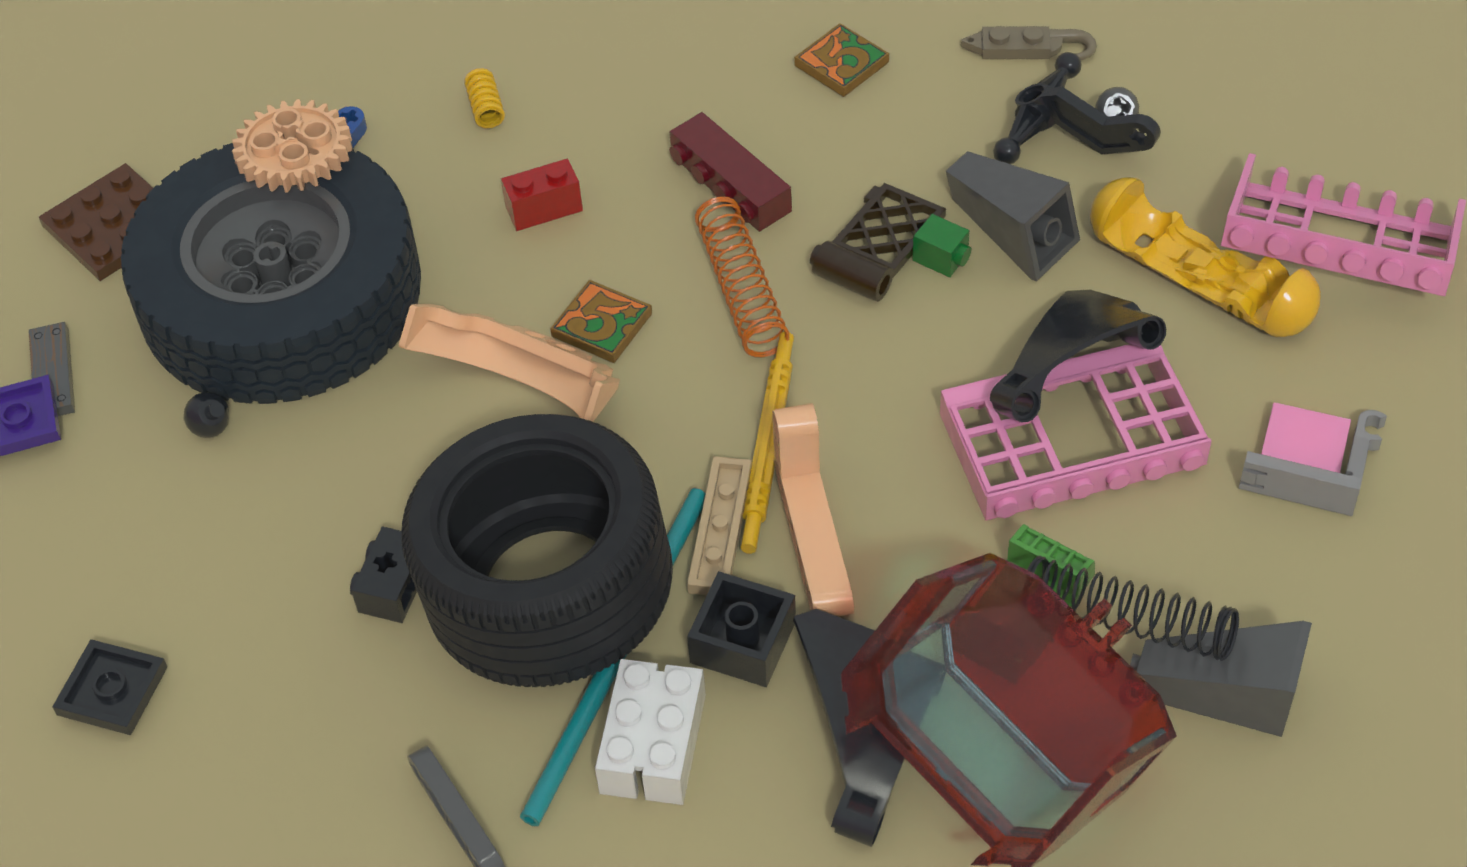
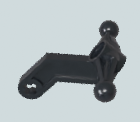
[993,52,1161,164]

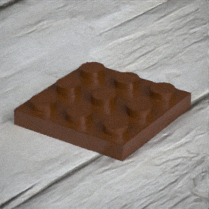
[39,163,153,281]

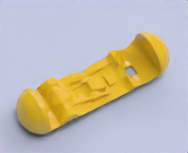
[1090,177,1321,337]

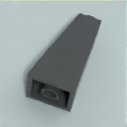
[946,151,1080,281]
[1127,621,1312,737]

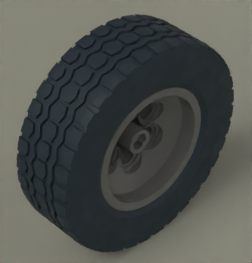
[121,143,421,404]

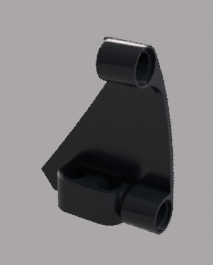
[990,289,1167,422]
[793,609,945,847]

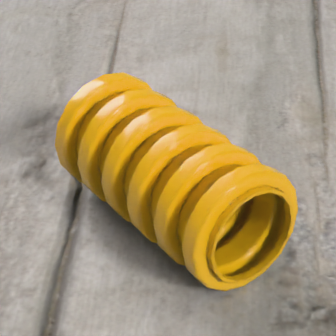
[464,68,505,128]

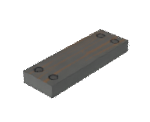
[29,322,75,416]

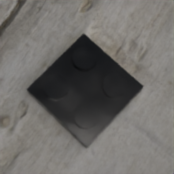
[52,639,168,735]

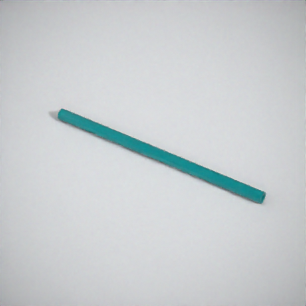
[520,488,706,826]

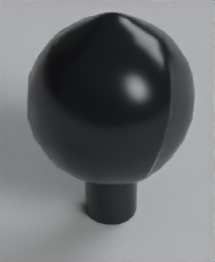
[183,392,229,438]

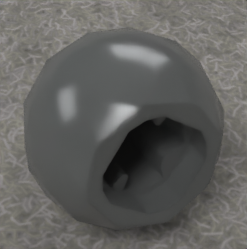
[1095,87,1139,117]

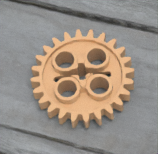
[232,99,352,193]

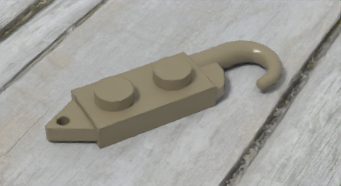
[961,26,1097,60]

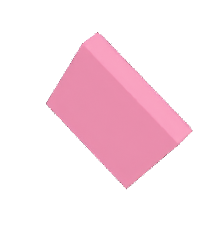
[1261,402,1351,473]

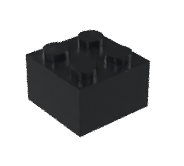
[687,571,796,688]

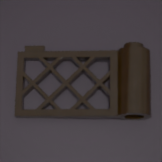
[810,183,946,302]

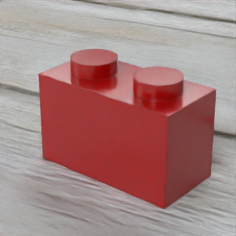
[501,158,583,231]

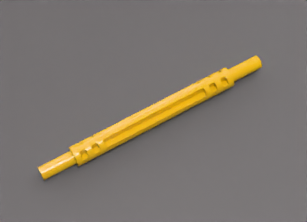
[741,332,794,554]

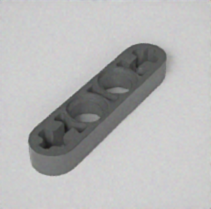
[407,745,505,867]

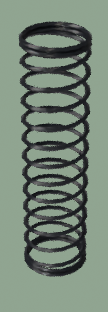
[1022,556,1239,661]

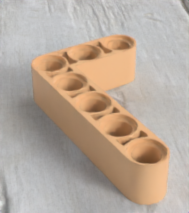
[772,403,854,616]

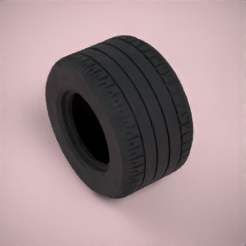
[402,414,673,687]

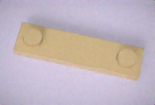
[687,456,752,595]

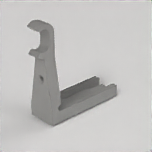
[1239,410,1387,516]

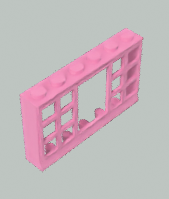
[1221,153,1466,296]
[940,344,1211,521]

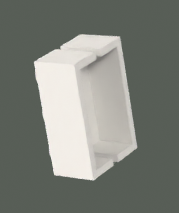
[595,659,706,805]

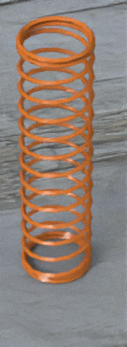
[695,197,790,357]

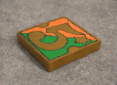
[794,23,889,97]
[550,280,652,363]

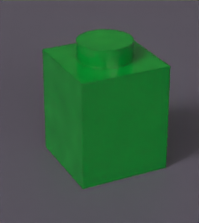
[913,214,972,278]

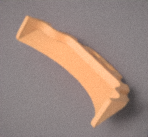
[399,304,620,422]

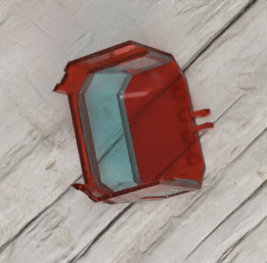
[841,553,1177,867]

